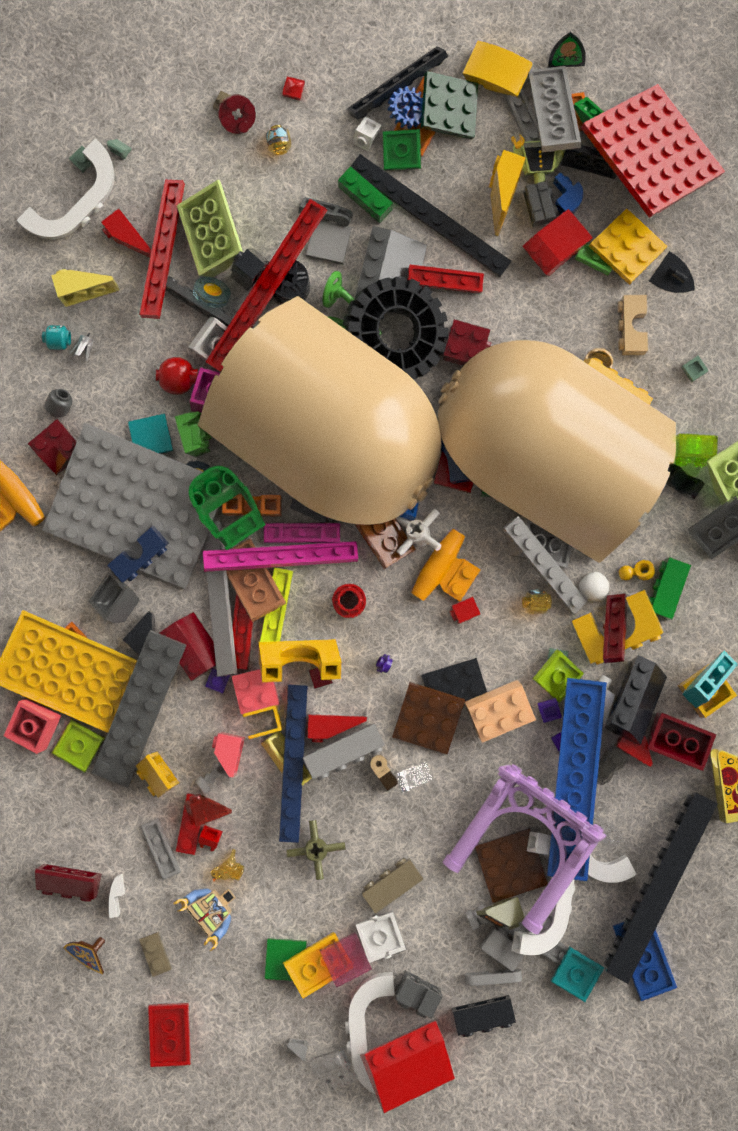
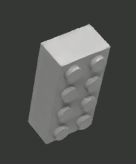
[303,723,385,781]

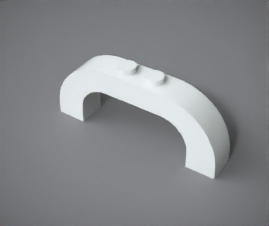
[17,138,114,240]
[553,789,637,883]
[511,832,575,955]
[345,972,394,1094]

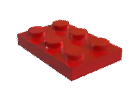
[148,1003,191,1067]

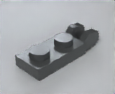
[298,197,353,227]

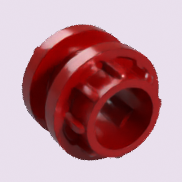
[332,584,366,618]

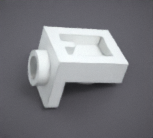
[353,117,382,151]

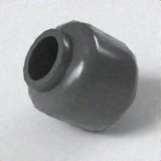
[45,389,73,417]

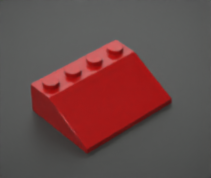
[360,1021,455,1113]

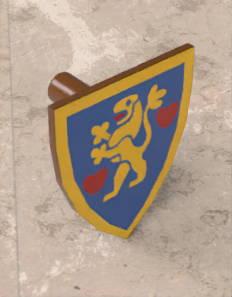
[63,937,105,974]

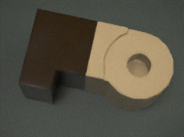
[370,755,403,791]

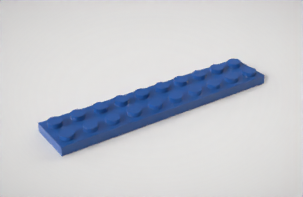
[547,678,607,881]

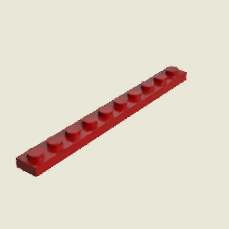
[206,199,328,372]

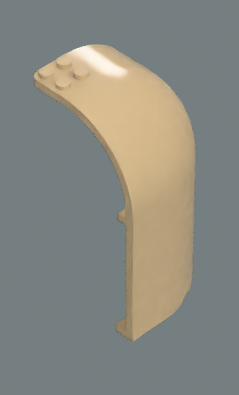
[198,296,441,525]
[438,340,676,563]

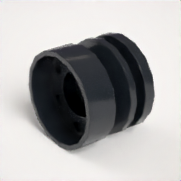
[273,260,310,304]

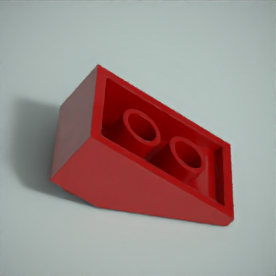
[522,209,593,276]

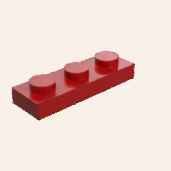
[175,793,206,855]

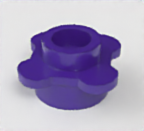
[376,654,393,673]

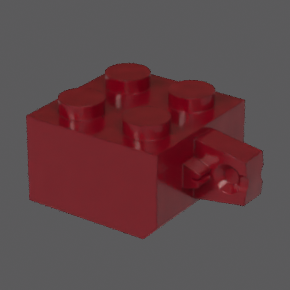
[443,319,492,366]

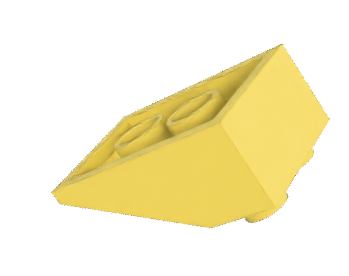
[51,269,119,307]

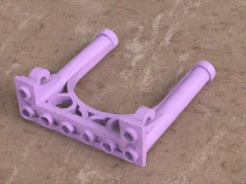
[443,764,607,935]

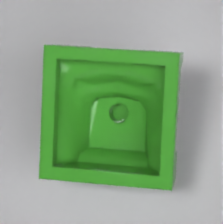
[174,411,212,457]

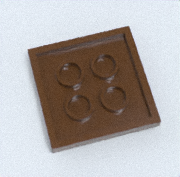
[392,682,465,755]
[475,828,548,903]

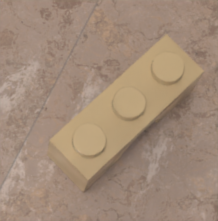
[618,295,648,355]

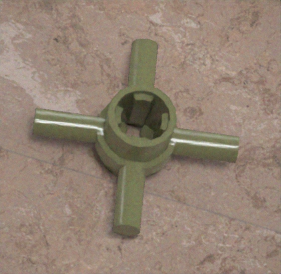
[287,820,346,880]

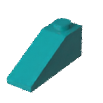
[682,651,738,708]

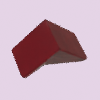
[309,668,333,689]

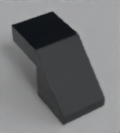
[666,464,705,499]

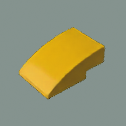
[463,40,533,97]

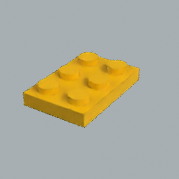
[283,932,354,999]

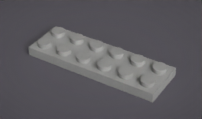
[528,66,581,152]

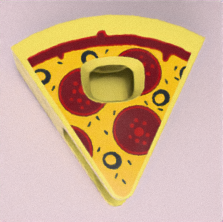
[710,749,738,823]

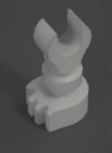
[195,763,226,794]

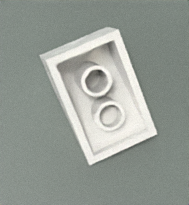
[188,317,227,360]

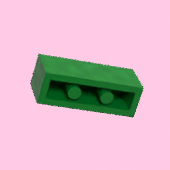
[338,166,393,223]
[649,557,691,620]

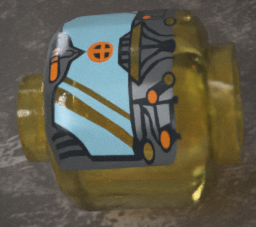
[266,125,292,155]
[522,589,552,615]

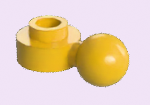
[619,560,655,581]

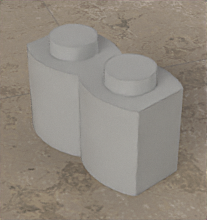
[480,926,525,971]

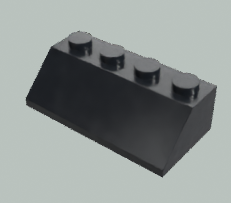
[605,655,667,745]

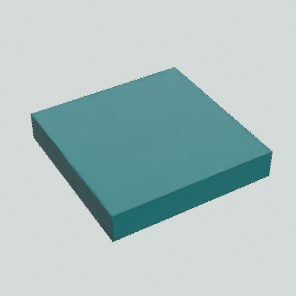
[128,413,173,454]
[550,946,605,1002]

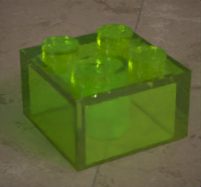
[673,433,718,467]

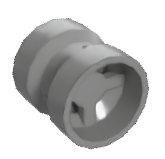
[465,904,491,931]

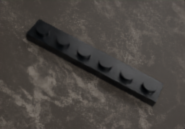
[347,46,448,120]

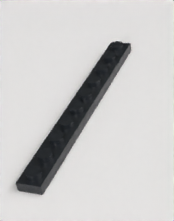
[351,154,512,277]

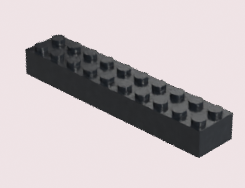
[604,792,718,984]

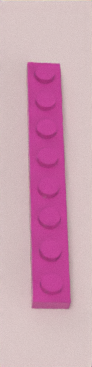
[203,541,359,572]

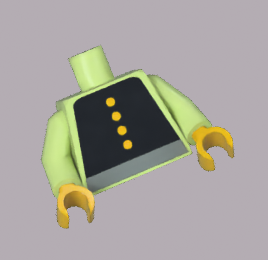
[511,134,565,184]

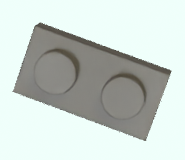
[139,932,172,977]

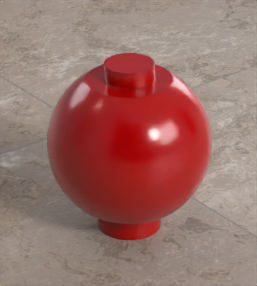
[156,357,199,395]

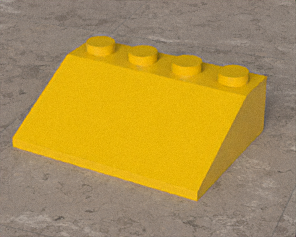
[489,150,526,236]

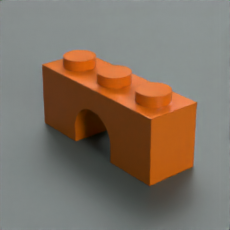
[222,494,282,517]

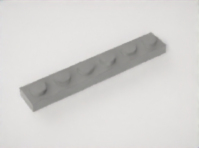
[502,516,587,614]

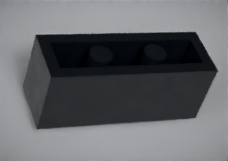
[452,995,516,1037]

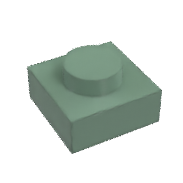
[69,146,92,173]
[681,355,709,383]

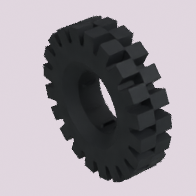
[343,276,448,380]

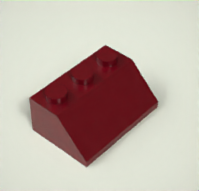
[159,612,216,681]
[647,712,717,771]
[35,864,102,902]

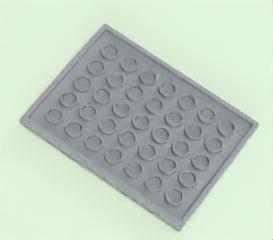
[42,423,219,589]

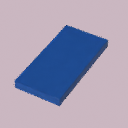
[612,921,677,1001]

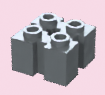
[395,970,443,1019]

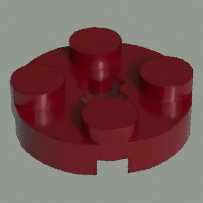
[218,94,256,134]

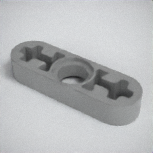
[464,969,522,986]

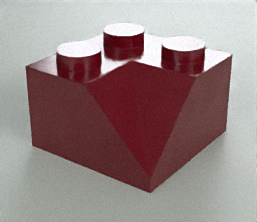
[28,419,77,475]

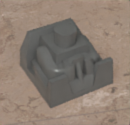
[88,570,140,623]

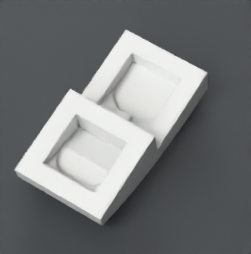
[109,874,125,918]

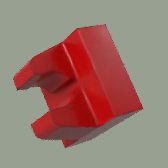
[198,825,223,852]

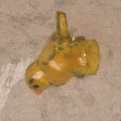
[211,849,245,882]

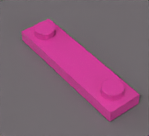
[264,523,340,543]

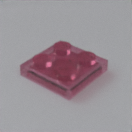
[319,932,372,988]

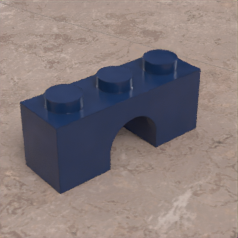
[107,526,169,583]

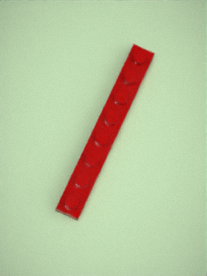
[139,179,185,319]

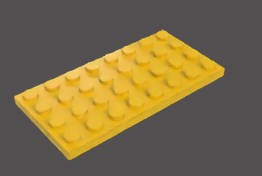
[0,610,137,733]

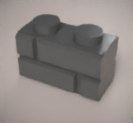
[523,181,558,227]

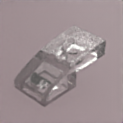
[395,762,433,793]

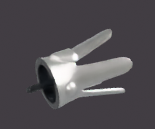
[69,333,94,361]

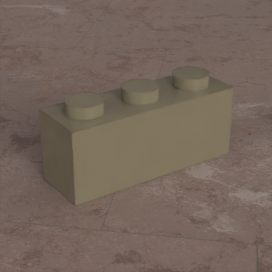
[362,858,423,914]

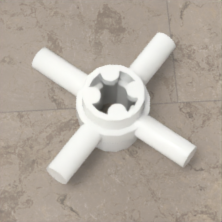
[396,509,441,556]

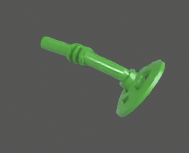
[322,271,382,335]

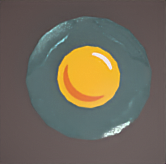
[193,277,231,308]

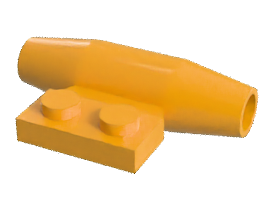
[0,460,46,532]
[411,529,481,602]

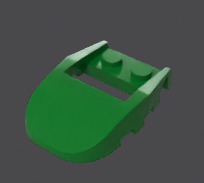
[189,466,266,550]

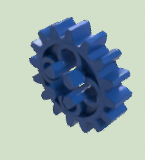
[387,86,423,129]

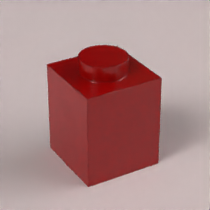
[449,597,481,624]

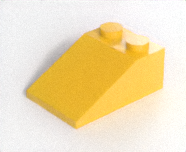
[136,751,179,798]

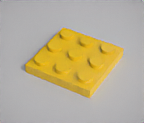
[589,208,668,285]

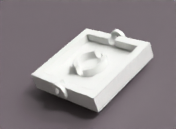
[356,911,406,963]

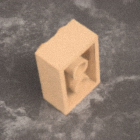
[465,680,536,743]

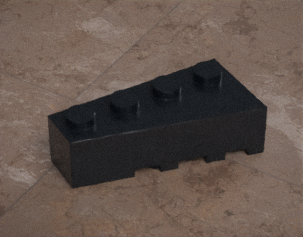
[230,249,269,291]

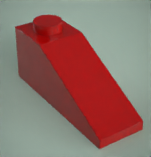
[101,208,151,258]
[308,714,367,743]

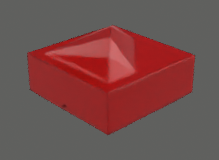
[282,76,305,100]

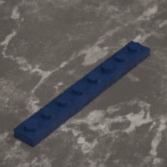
[279,684,308,843]

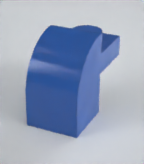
[553,172,583,214]

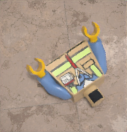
[173,888,235,951]

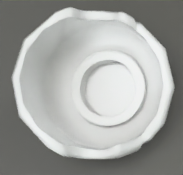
[579,572,609,602]

